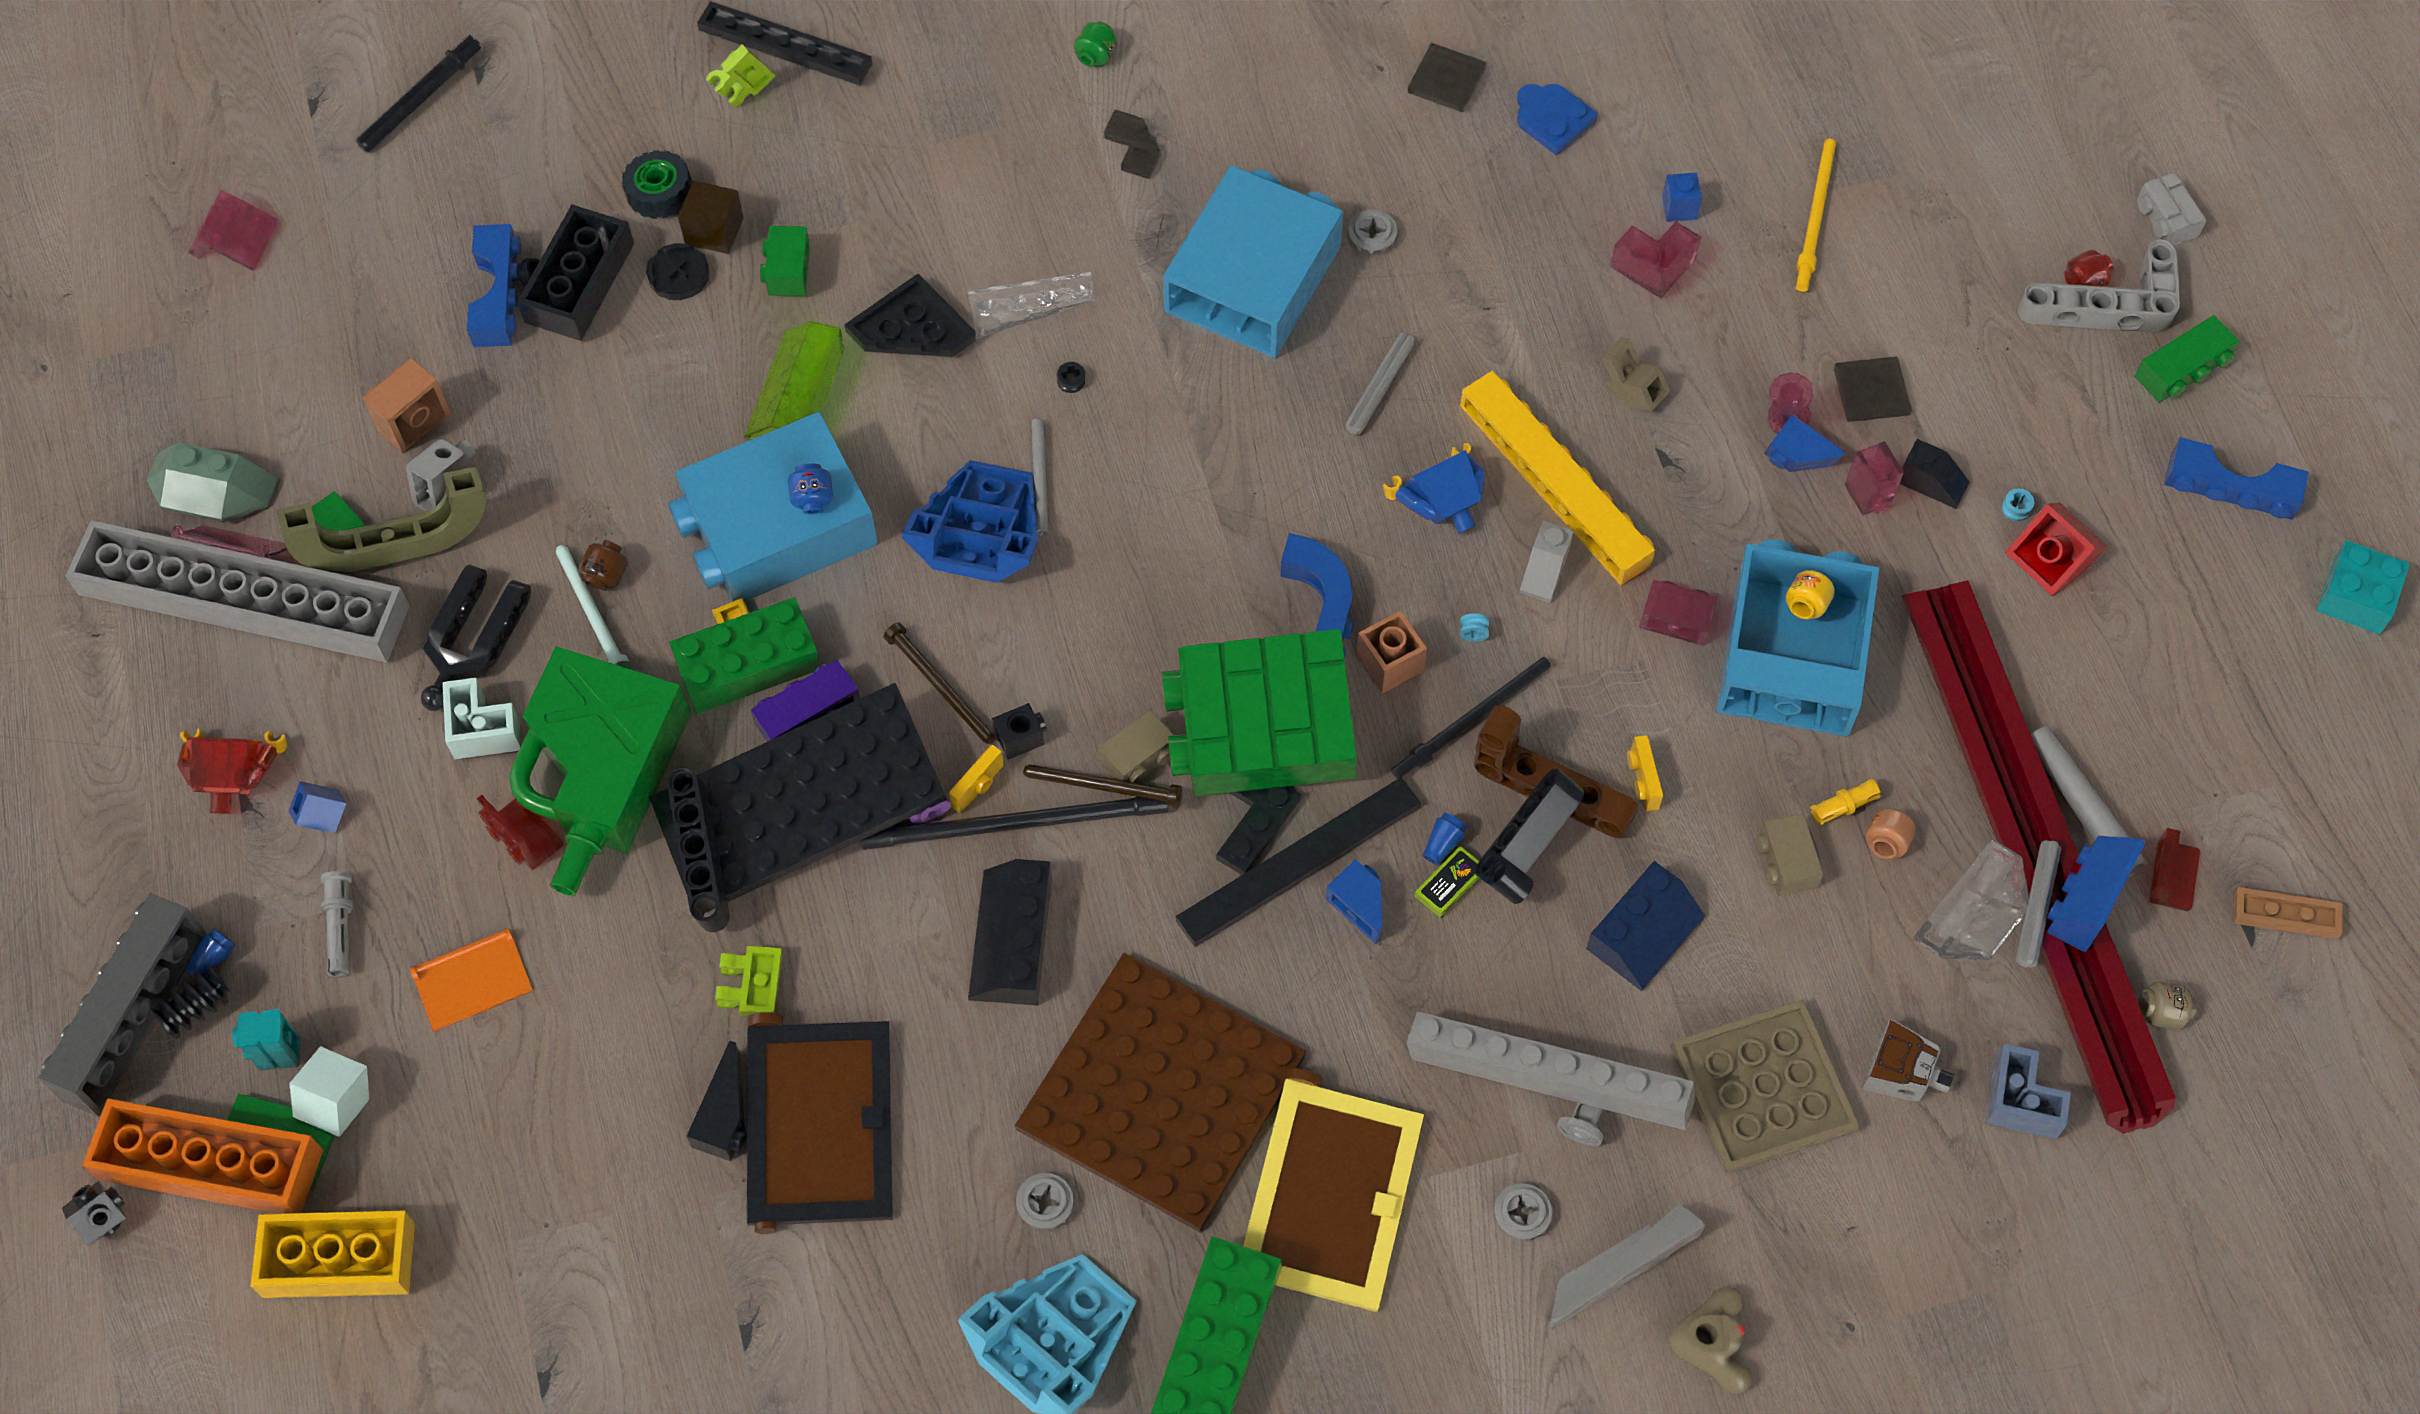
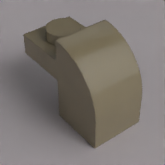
[1602,337,1670,412]

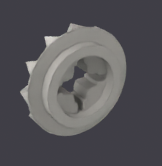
[1348,209,1397,254]
[1016,1173,1073,1230]
[1494,1183,1552,1241]

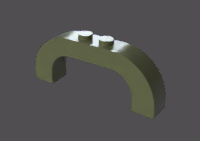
[276,466,485,573]

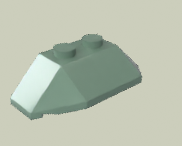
[146,442,280,522]

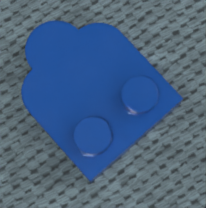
[1517,84,1598,155]

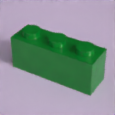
[2134,315,2239,403]

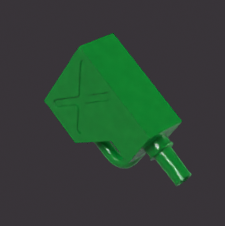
[509,646,691,897]

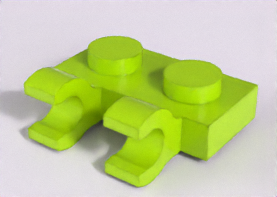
[706,44,776,108]
[715,946,782,1017]

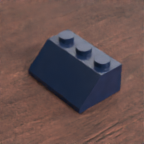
[1586,861,1705,991]

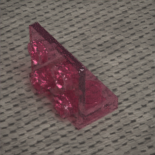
[188,189,278,270]

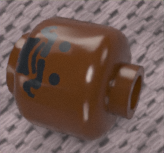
[579,540,628,591]

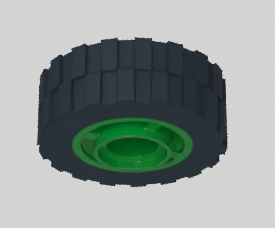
[622,150,692,219]

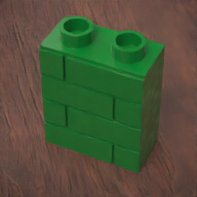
[1162,629,1356,796]

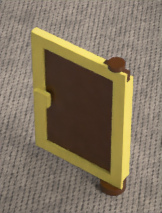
[1243,1068,1424,1312]

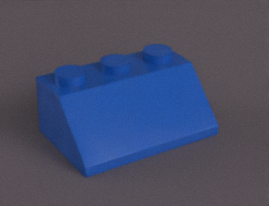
[2047,836,2146,952]

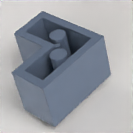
[1985,1044,2071,1139]

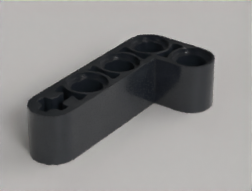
[1475,768,1584,904]

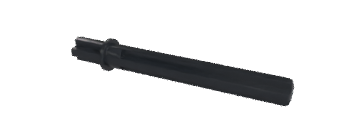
[356,35,481,152]

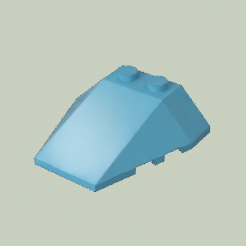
[958,1254,1136,1414]

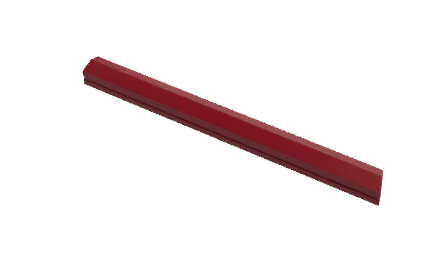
[1902,580,2176,1134]

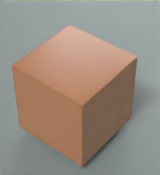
[1356,610,1427,694]

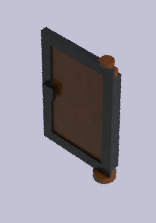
[747,1012,893,1234]

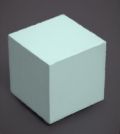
[290,1046,369,1137]

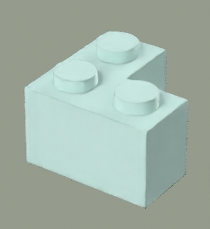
[442,678,521,760]

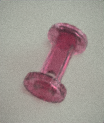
[1768,372,1813,434]

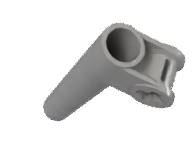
[2031,726,2147,878]

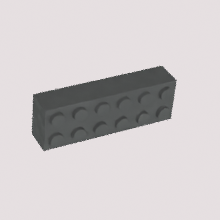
[38,893,207,1117]

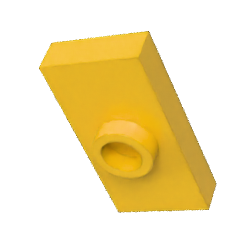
[949,745,1004,814]

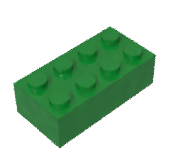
[669,597,821,714]

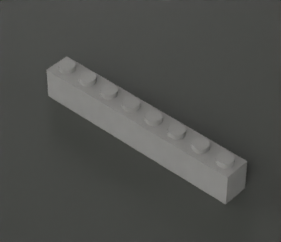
[1407,1011,1695,1130]

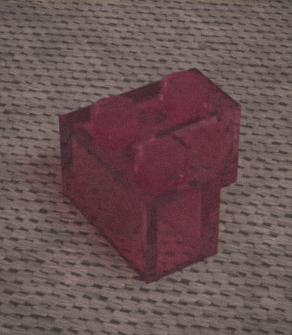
[1610,221,1701,299]

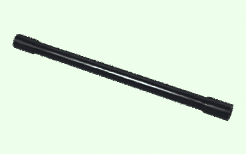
[862,797,1168,850]

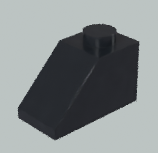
[1897,439,1970,509]

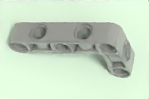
[2017,239,2180,332]

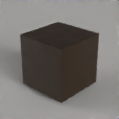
[678,180,744,254]

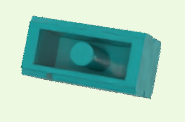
[232,1009,300,1071]

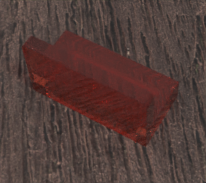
[2149,828,2200,912]

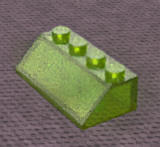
[744,321,845,440]

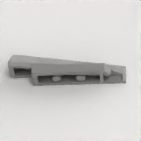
[1549,1204,1705,1329]

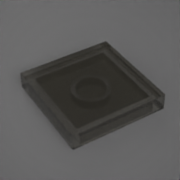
[1408,43,1486,113]
[1834,356,1912,422]

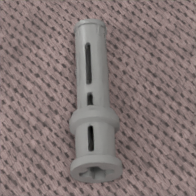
[320,871,353,977]

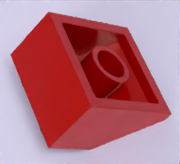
[2005,502,2107,596]

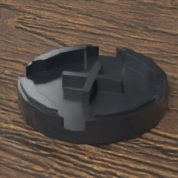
[646,243,710,300]

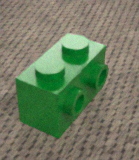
[760,226,810,296]

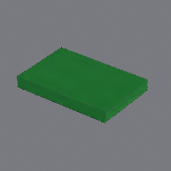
[227,1093,336,1190]

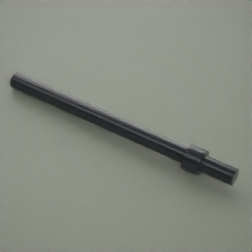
[1391,657,1551,779]

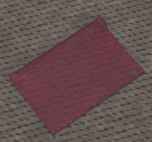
[172,525,288,558]

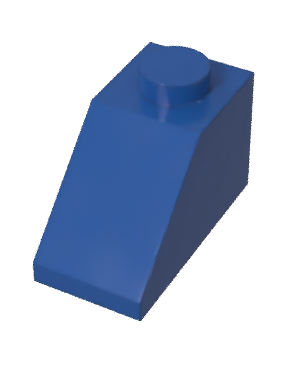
[1764,415,1845,472]
[1326,859,1382,944]

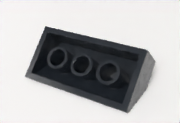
[968,859,1052,1006]

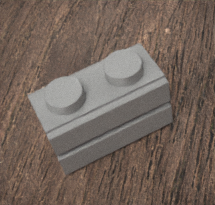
[2137,172,2207,246]

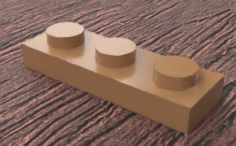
[2233,887,2342,940]

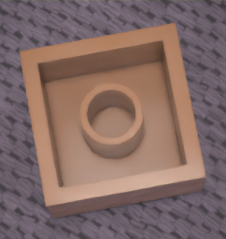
[362,358,451,454]

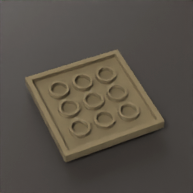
[1671,999,1860,1175]

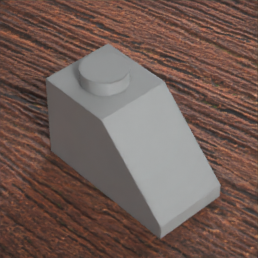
[1519,521,1574,603]

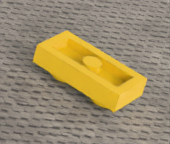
[1627,735,1663,812]

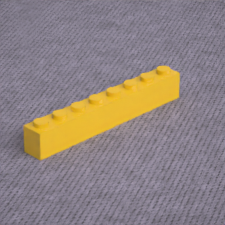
[1460,370,1655,586]

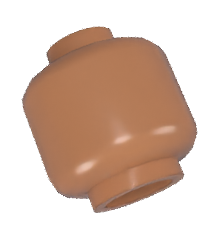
[1866,809,1916,859]

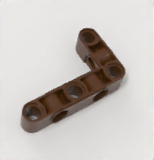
[1474,705,1639,838]

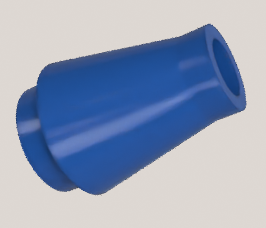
[1422,813,1467,866]
[184,928,236,977]

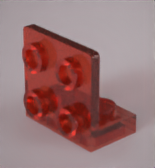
[476,795,564,871]

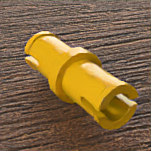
[1810,778,1881,826]

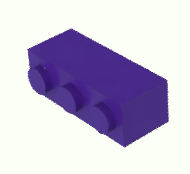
[751,659,860,742]

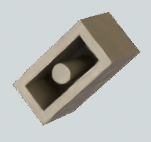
[1098,709,1174,783]
[1756,813,1824,896]

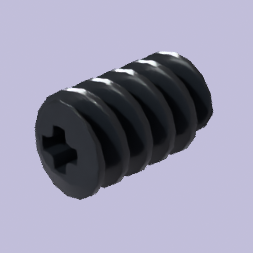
[148,963,230,1039]

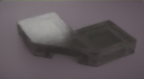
[1104,110,1160,179]

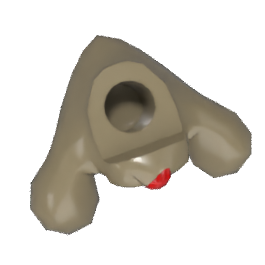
[1667,1286,1752,1394]

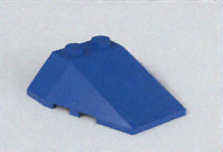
[902,460,1038,583]

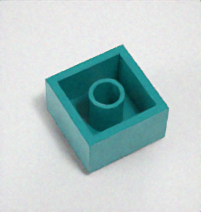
[2316,540,2410,635]

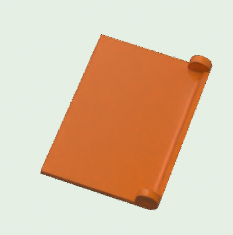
[409,928,533,1032]

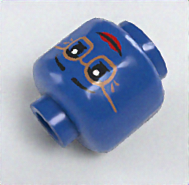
[788,463,833,514]

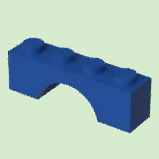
[467,224,522,347]
[2164,437,2309,520]

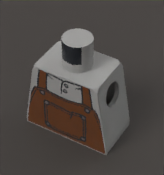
[1862,1019,1954,1102]

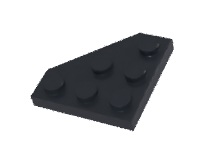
[844,273,978,357]

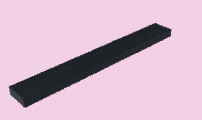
[1176,777,1421,947]

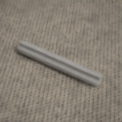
[1346,332,1414,436]
[2016,840,2061,968]

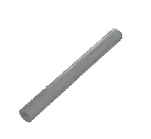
[1031,419,1049,536]

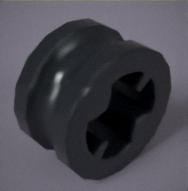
[1057,362,1085,393]

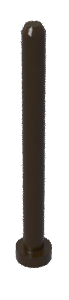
[883,622,995,744]
[1023,764,1182,809]

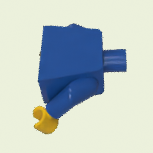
[1383,443,1485,534]

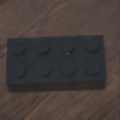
[517,204,634,341]

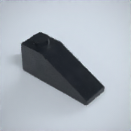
[686,1040,747,1161]

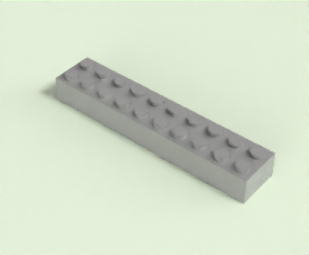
[65,520,410,663]

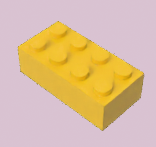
[250,1211,415,1298]

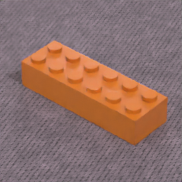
[82,1099,323,1214]

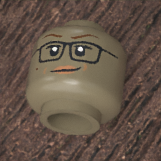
[2139,982,2197,1029]

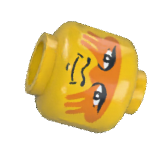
[1786,570,1835,619]

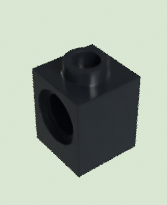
[992,703,1047,760]

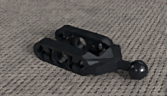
[421,564,531,711]

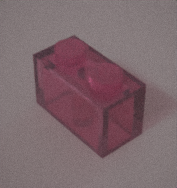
[1844,441,1904,516]
[1639,579,1717,646]

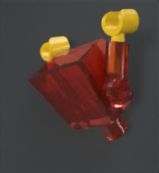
[177,728,288,814]

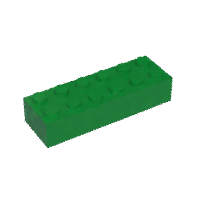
[1151,1236,1282,1414]

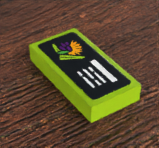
[1414,846,1479,918]

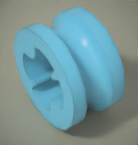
[2002,488,2035,522]
[1459,613,1489,642]

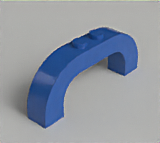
[1280,533,1354,659]

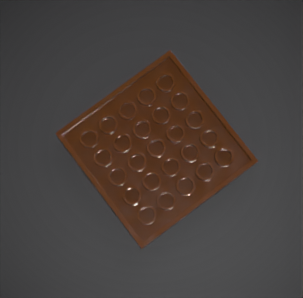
[1015,953,1306,1233]

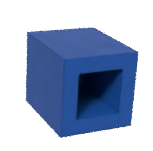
[1662,173,1702,222]

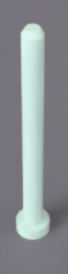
[556,545,631,669]

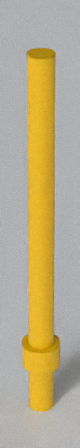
[1796,139,1836,292]

